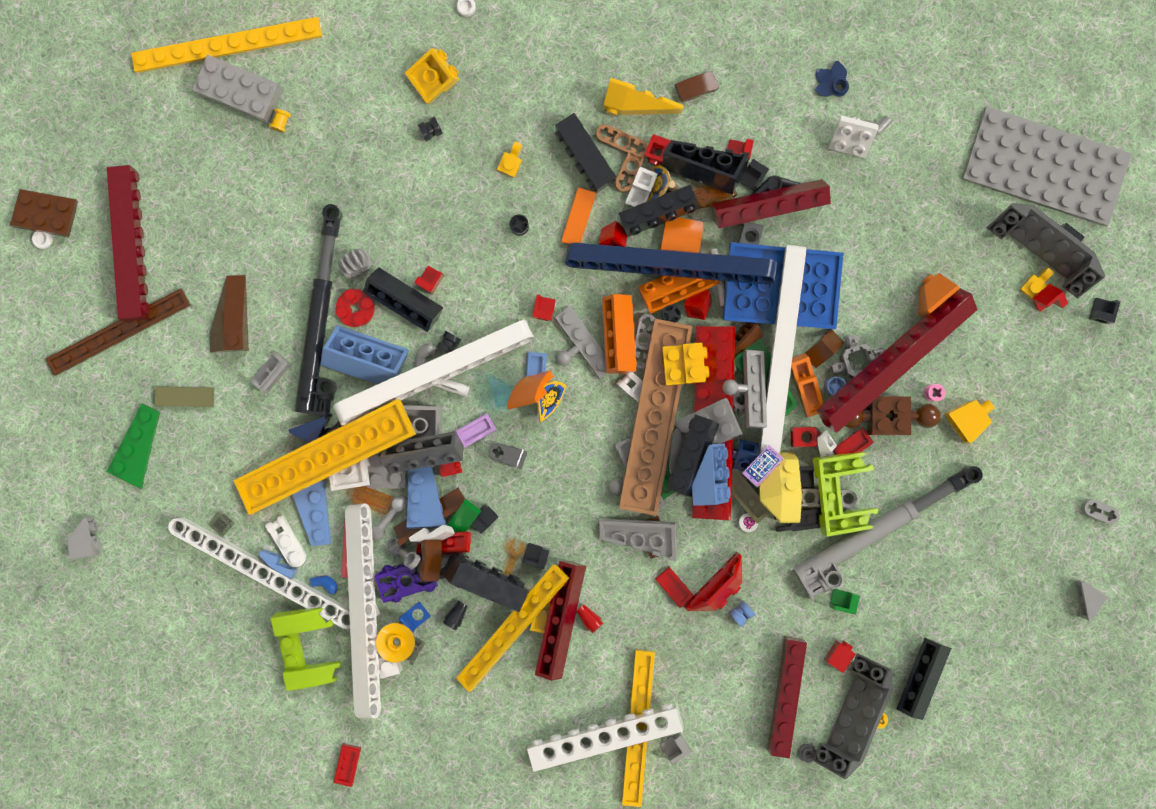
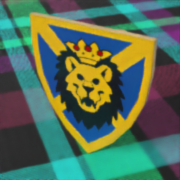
[648,166,677,201]
[537,381,566,423]

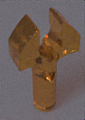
[505,538,526,575]

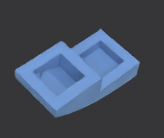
[259,549,298,578]

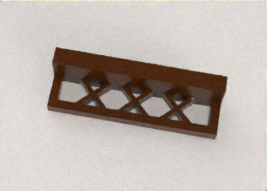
[393,487,466,546]

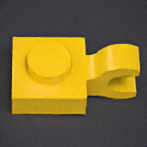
[497,141,523,178]
[1020,267,1054,300]

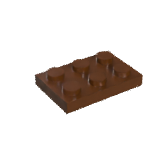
[10,189,78,237]

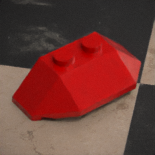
[684,552,742,611]

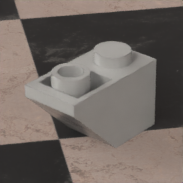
[67,516,101,560]

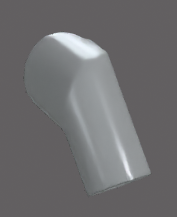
[866,116,892,135]

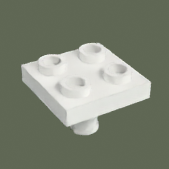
[828,115,879,158]

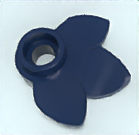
[815,61,849,97]

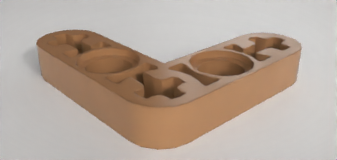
[596,124,648,193]

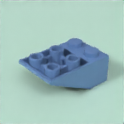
[692,443,731,506]

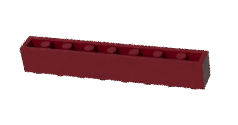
[106,165,150,322]

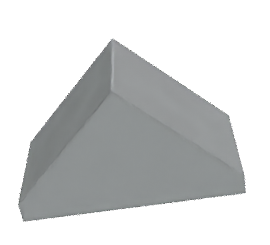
[1075,580,1108,620]

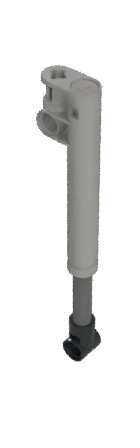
[792,466,983,601]

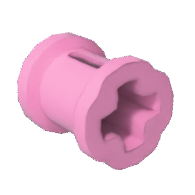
[924,384,946,401]

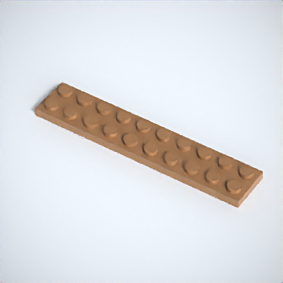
[619,319,693,516]

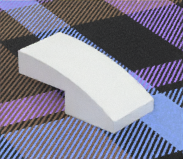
[625,167,658,207]
[818,430,837,457]
[409,525,455,543]

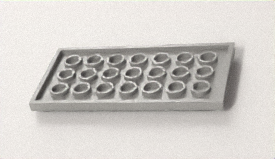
[962,106,1132,227]

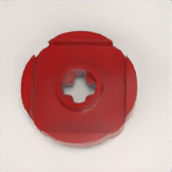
[336,289,375,327]

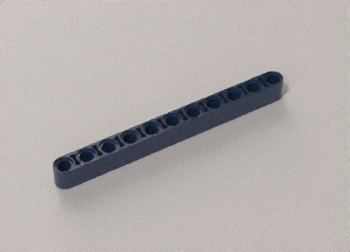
[565,243,777,285]

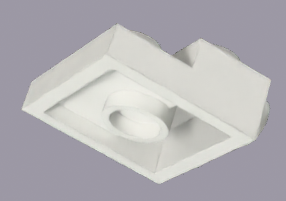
[329,458,370,491]

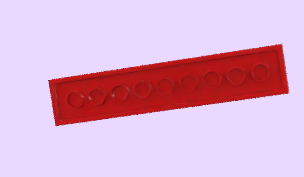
[692,326,735,521]

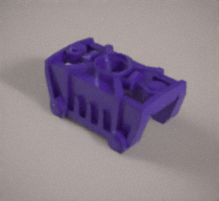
[375,555,438,603]

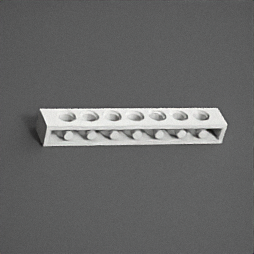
[527,703,684,772]

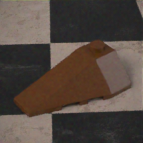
[210,275,249,353]

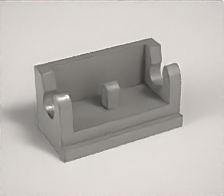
[250,351,292,393]

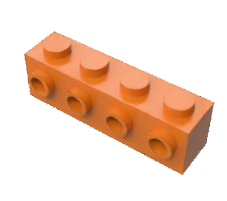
[638,276,720,314]
[602,294,637,374]

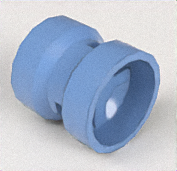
[824,377,846,396]
[729,600,756,627]

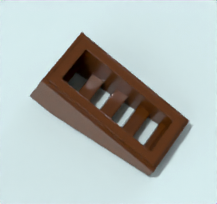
[735,322,764,355]

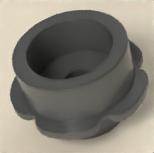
[798,744,817,763]

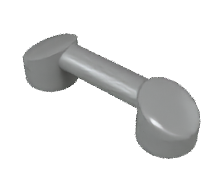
[372,496,408,541]
[385,537,421,570]

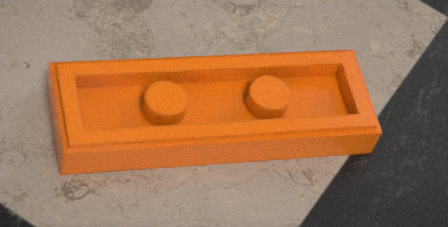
[561,187,596,244]

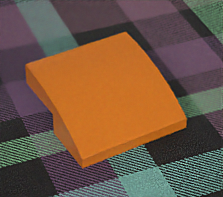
[660,217,704,253]
[507,371,554,410]

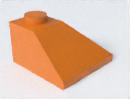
[918,273,960,317]

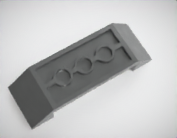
[987,203,1105,299]
[813,653,893,779]

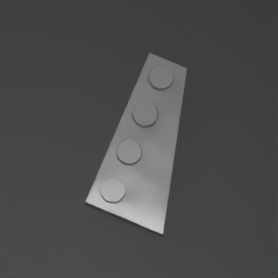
[599,518,677,561]

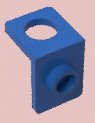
[399,602,431,632]

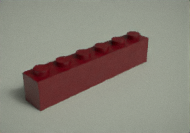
[711,179,831,228]
[535,561,586,681]
[767,636,807,759]

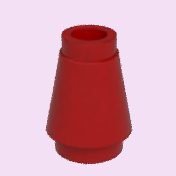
[576,604,604,633]

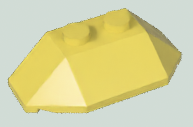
[759,452,802,523]

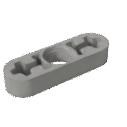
[635,314,655,369]

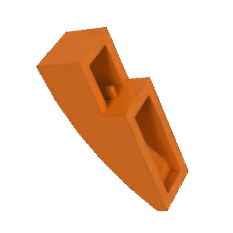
[791,353,823,418]

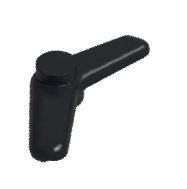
[752,175,801,194]

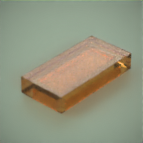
[351,486,393,515]

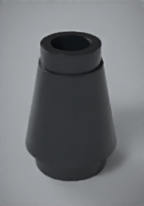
[443,600,468,630]

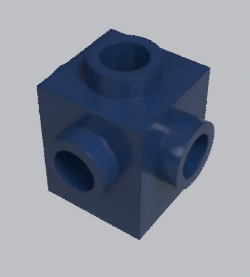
[732,439,759,471]

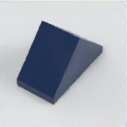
[289,416,329,442]

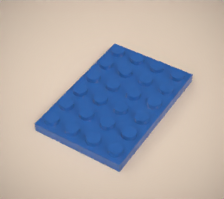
[722,242,844,329]

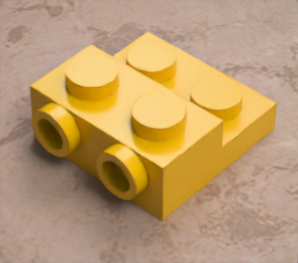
[405,48,460,104]
[662,343,709,386]

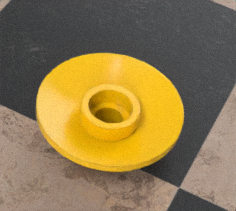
[376,623,415,663]

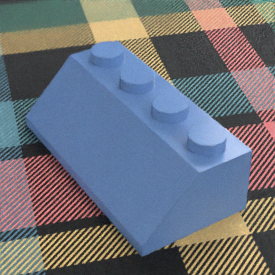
[321,325,409,385]

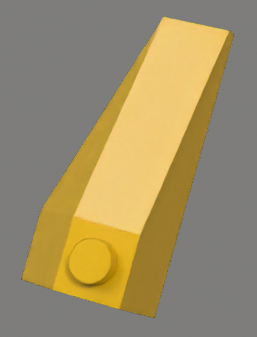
[603,78,684,116]

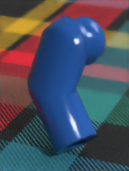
[310,575,338,595]

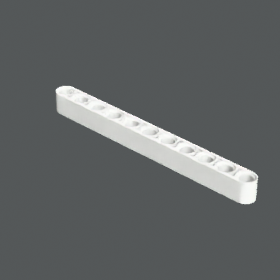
[759,244,806,454]
[333,320,534,425]
[345,504,381,718]
[168,517,350,629]

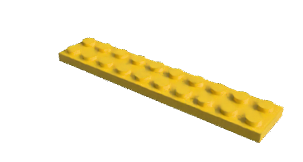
[233,399,416,515]

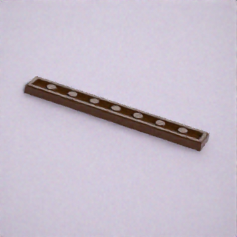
[46,288,191,376]

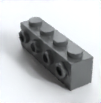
[380,431,464,474]

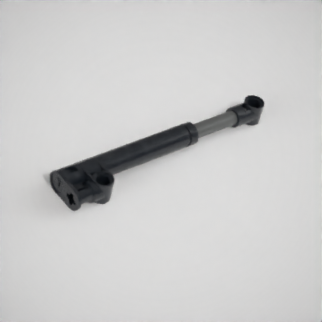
[294,204,343,417]

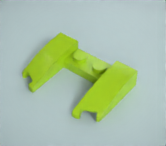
[813,452,878,537]
[271,607,342,691]

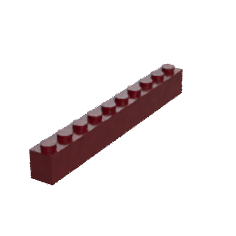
[817,288,978,433]

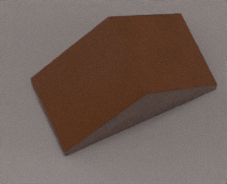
[805,329,844,368]

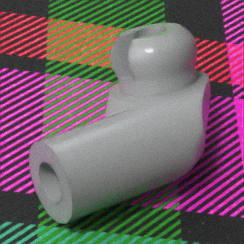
[415,344,437,367]

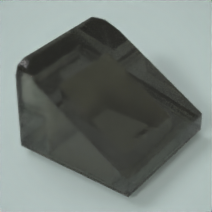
[208,510,235,538]

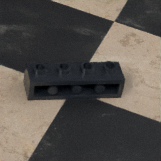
[554,113,616,193]
[618,184,699,237]
[362,267,444,332]
[668,414,719,498]
[896,638,952,720]

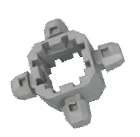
[830,334,884,378]

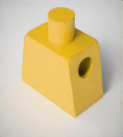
[944,400,995,444]

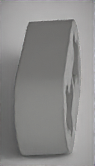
[1082,499,1120,524]

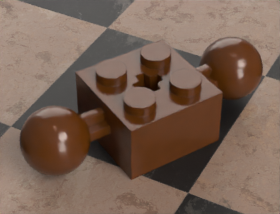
[845,396,941,435]

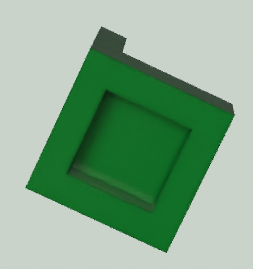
[830,589,860,615]

